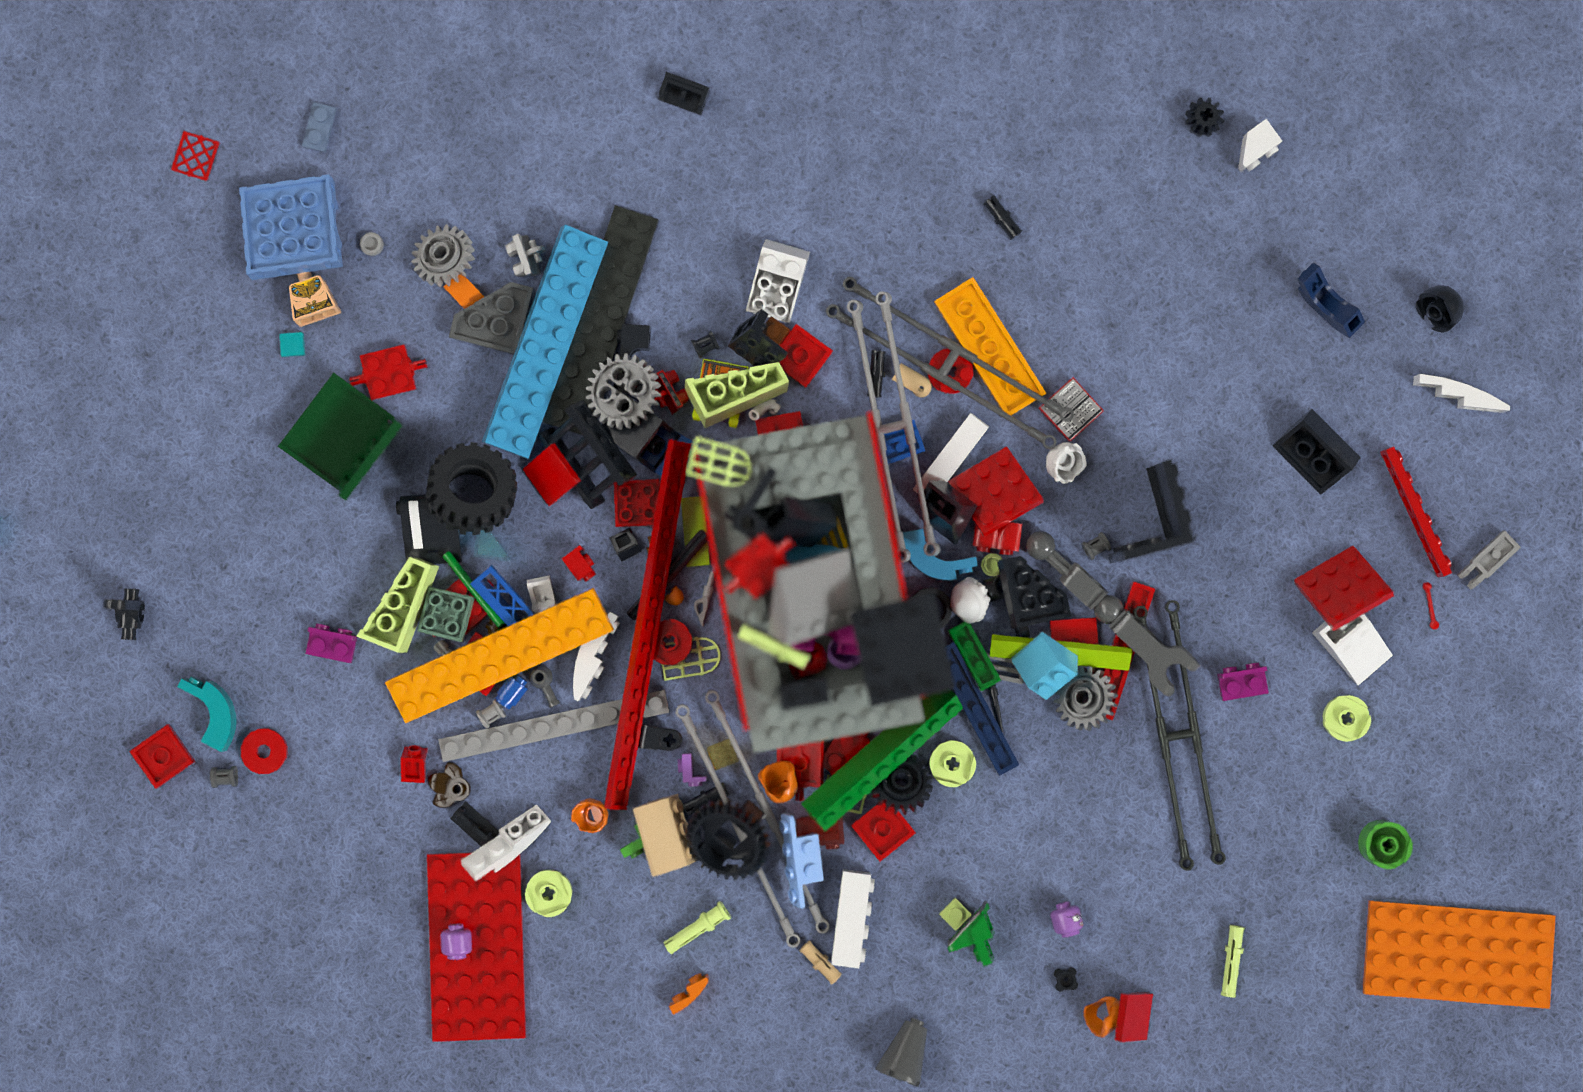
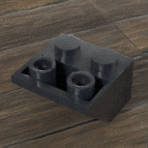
[919,480,978,545]

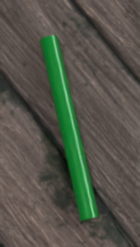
[443,551,505,628]

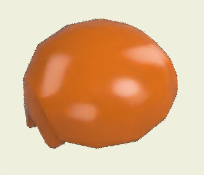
[571,798,608,833]

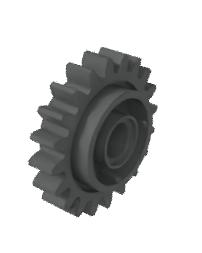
[1054,666,1118,731]

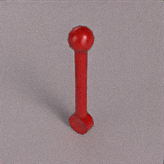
[1422,582,1439,630]

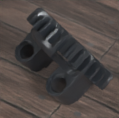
[685,799,771,881]

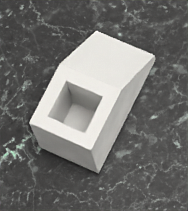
[1238,119,1282,172]

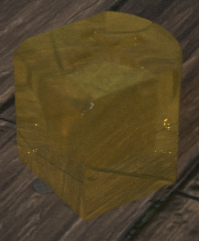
[707,738,739,771]

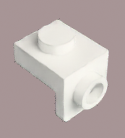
[527,575,556,613]

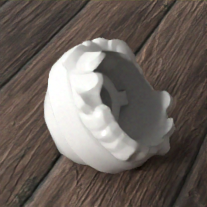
[1046,442,1087,484]
[950,577,991,623]

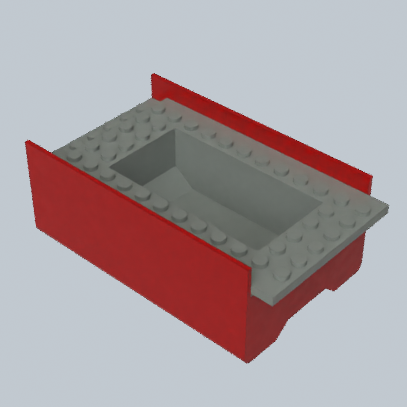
[691,411,926,753]

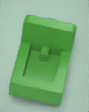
[620,824,644,858]

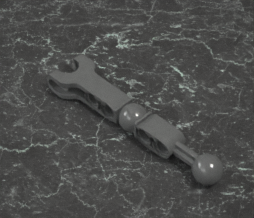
[1026,531,1200,697]

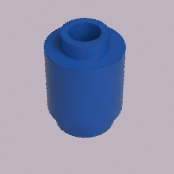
[495,674,529,709]

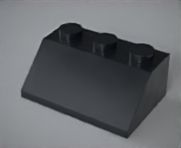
[1272,409,1361,495]

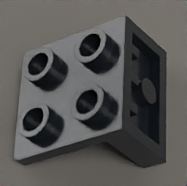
[728,309,788,367]

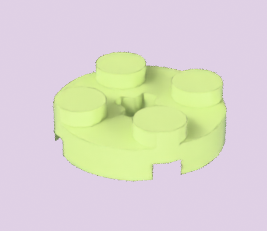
[1323,695,1371,742]
[929,740,976,787]
[525,869,573,917]

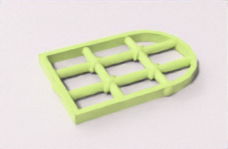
[687,437,751,487]
[661,637,720,681]

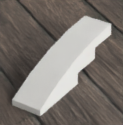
[1413,374,1510,413]
[913,413,989,493]

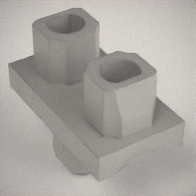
[505,234,546,277]

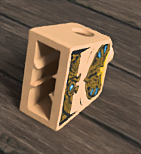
[289,272,341,327]

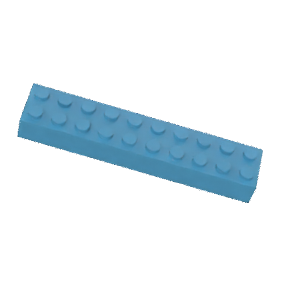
[482,225,608,459]

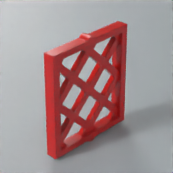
[171,131,220,181]

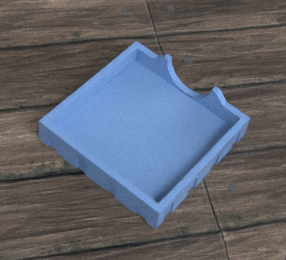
[239,174,343,280]

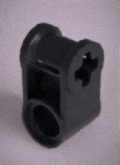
[638,724,682,751]

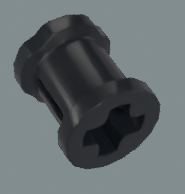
[691,331,720,359]

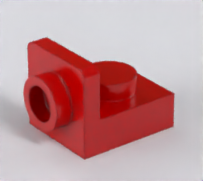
[401,745,428,783]

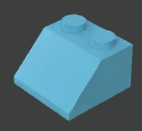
[1012,632,1078,700]

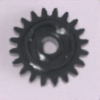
[871,755,933,815]

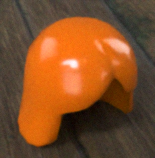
[758,761,798,803]
[1083,996,1120,1038]

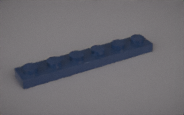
[946,642,1019,776]

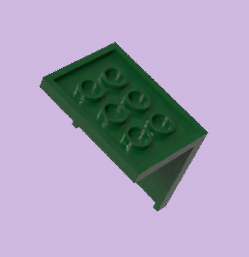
[278,373,403,501]

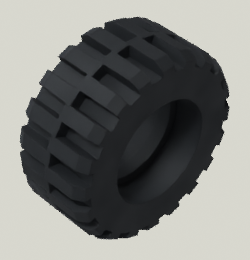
[426,442,517,535]

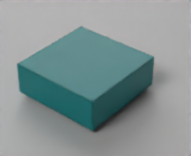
[279,332,305,357]

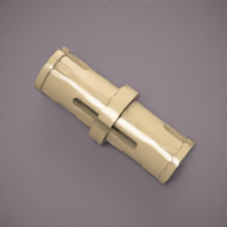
[799,940,842,984]

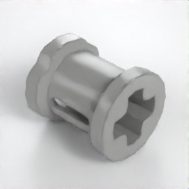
[476,699,507,729]

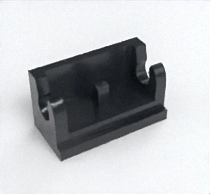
[658,72,710,116]

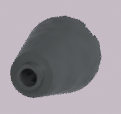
[875,1018,927,1087]

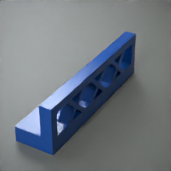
[470,565,536,626]

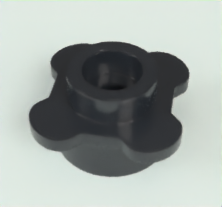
[1054,967,1078,992]

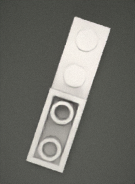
[573,612,620,701]
[461,805,551,881]

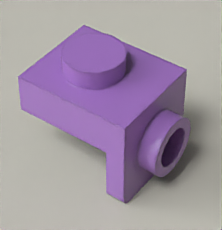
[678,753,707,786]

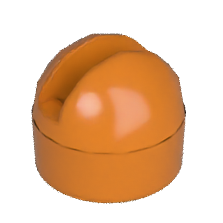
[664,585,684,606]

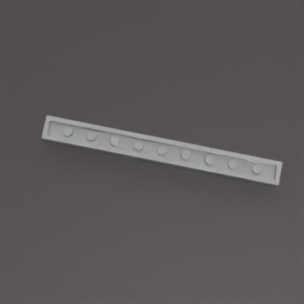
[438,690,670,762]

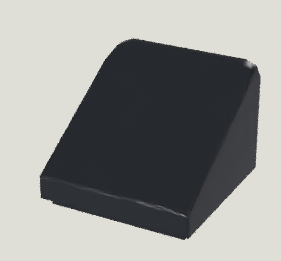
[610,527,642,562]

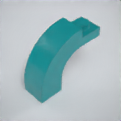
[177,676,236,752]

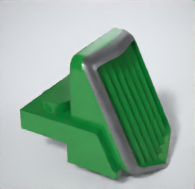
[947,901,995,967]

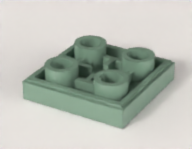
[417,587,475,643]

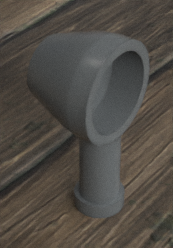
[530,666,560,708]

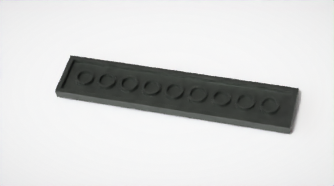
[543,205,659,435]

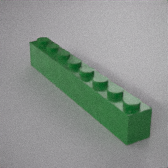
[801,690,963,831]

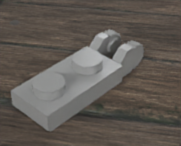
[1457,530,1521,589]

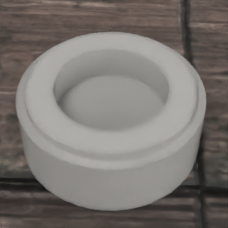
[360,232,384,256]

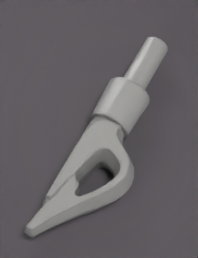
[694,571,715,626]

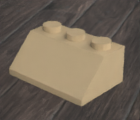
[633,794,696,877]

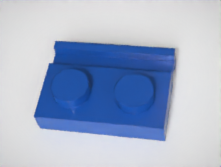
[880,420,926,467]

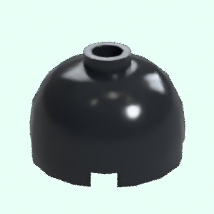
[1415,285,1464,333]

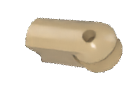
[892,363,932,398]

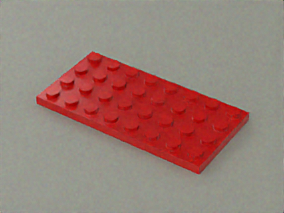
[427,852,526,1042]

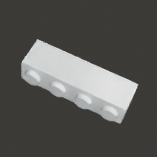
[831,869,875,968]

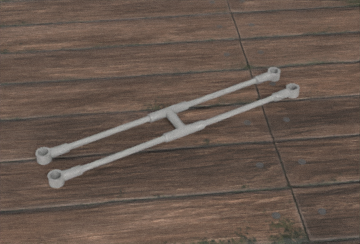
[847,291,940,562]
[676,690,829,948]

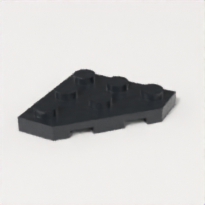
[997,556,1071,629]

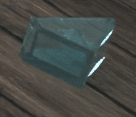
[473,530,512,562]

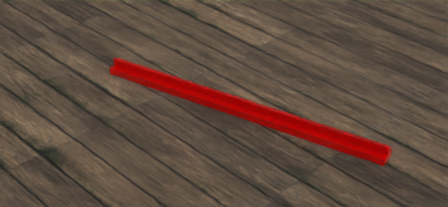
[604,439,691,810]

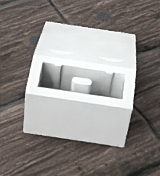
[746,239,810,323]
[1312,614,1393,685]

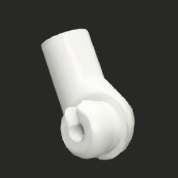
[749,399,781,421]

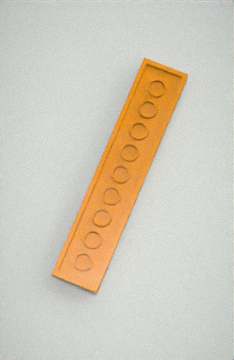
[385,588,614,724]

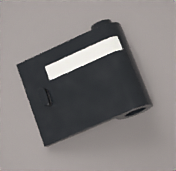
[396,492,462,564]

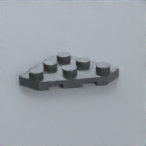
[449,282,533,354]

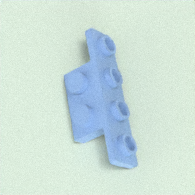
[779,813,824,909]

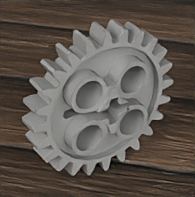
[586,354,661,430]

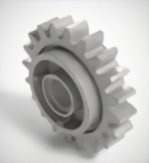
[411,224,475,287]

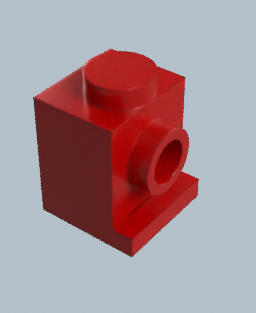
[562,545,596,582]

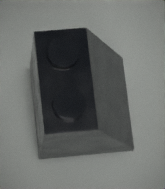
[602,394,681,473]

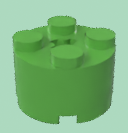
[1358,820,1413,869]

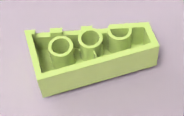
[685,362,789,428]
[357,557,439,653]

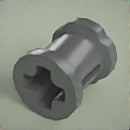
[1081,532,1112,561]
[210,766,238,788]

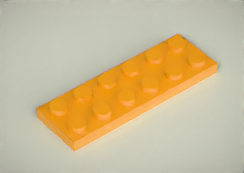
[934,277,1046,416]

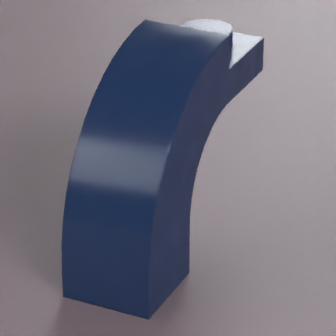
[1297,263,1365,338]

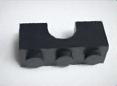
[613,324,651,396]

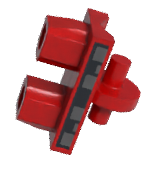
[654,370,689,415]

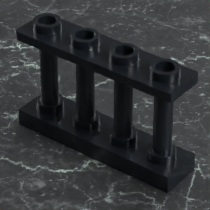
[538,400,637,509]

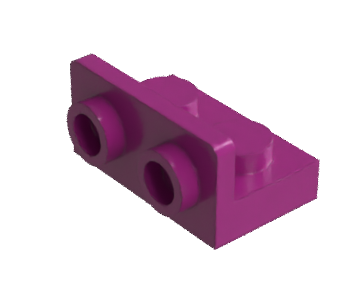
[305,623,357,663]
[1217,662,1269,701]

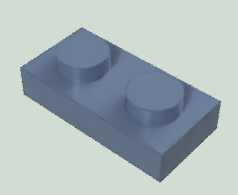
[302,102,337,153]

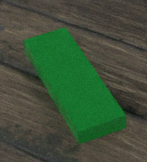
[948,622,1002,692]

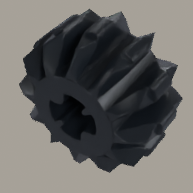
[1185,98,1224,137]

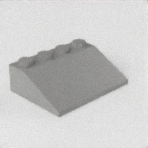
[768,548,861,646]

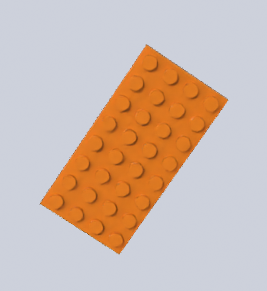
[1363,900,1556,1009]

